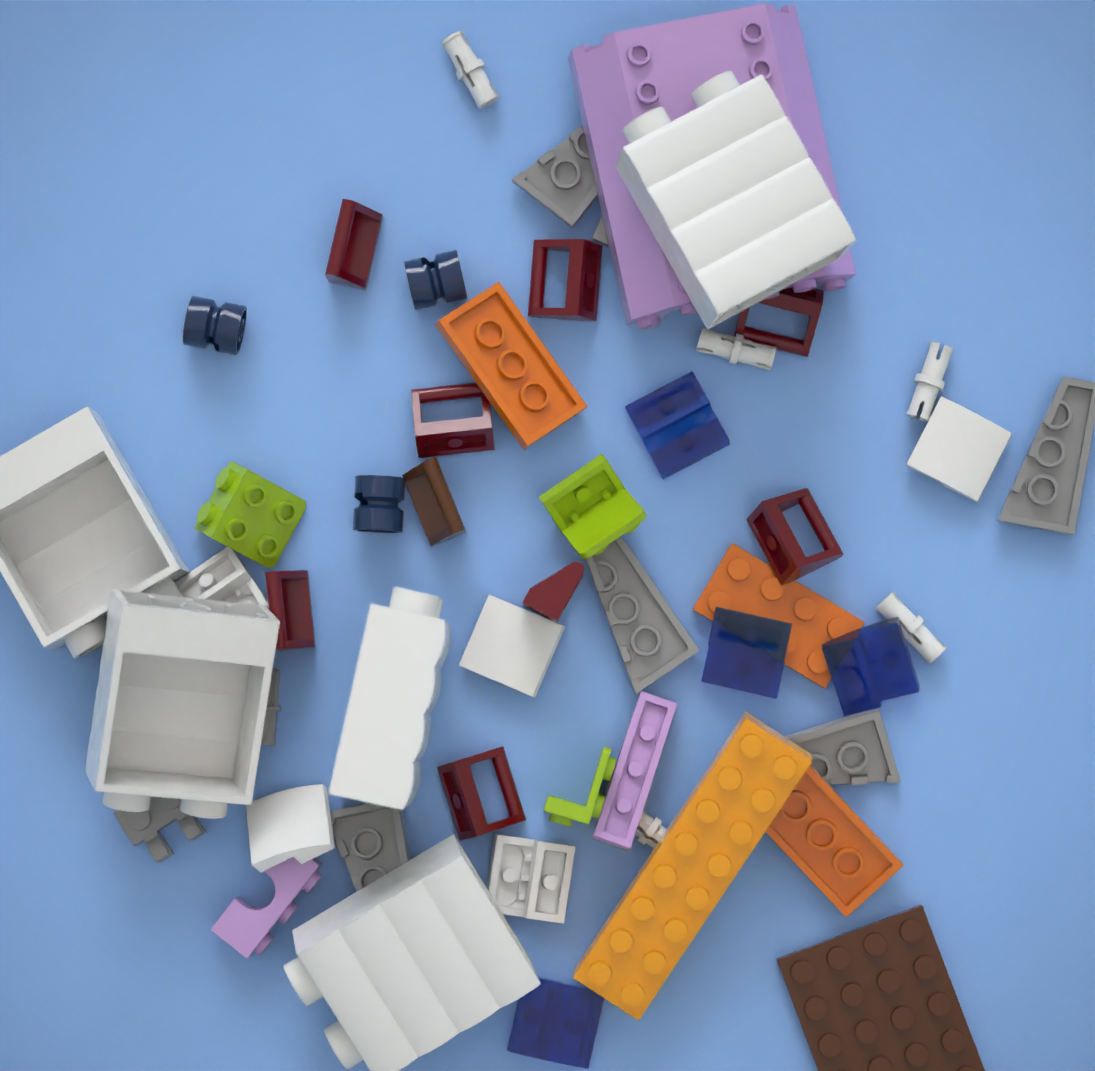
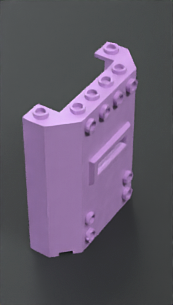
[568,3,856,329]

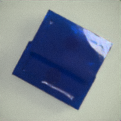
[625,371,730,480]
[701,607,792,699]
[821,617,920,716]
[507,977,604,1069]

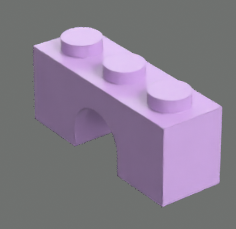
[210,857,323,958]

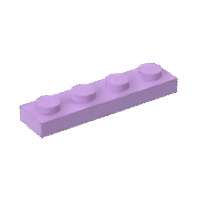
[592,691,678,851]

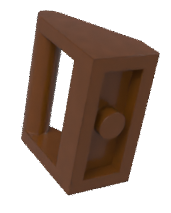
[402,457,467,547]

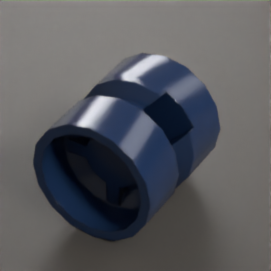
[404,250,468,310]
[183,296,247,355]
[353,475,405,533]

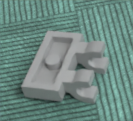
[113,796,206,862]

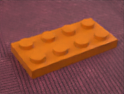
[435,282,587,450]
[692,543,865,689]
[765,765,904,917]

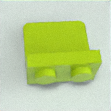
[538,454,647,559]
[194,461,306,568]
[543,747,616,827]

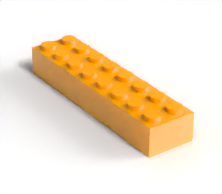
[573,711,812,1021]

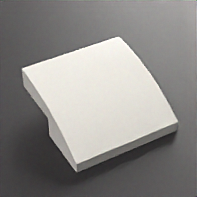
[906,396,1012,503]
[175,547,268,608]
[459,595,565,698]
[246,784,335,873]
[486,834,575,924]

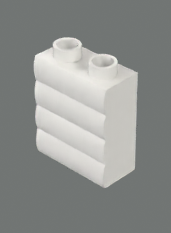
[615,71,857,330]
[0,406,189,659]
[329,587,451,810]
[85,589,280,819]
[284,834,541,1071]

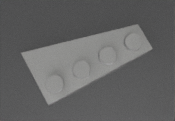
[330,803,411,891]

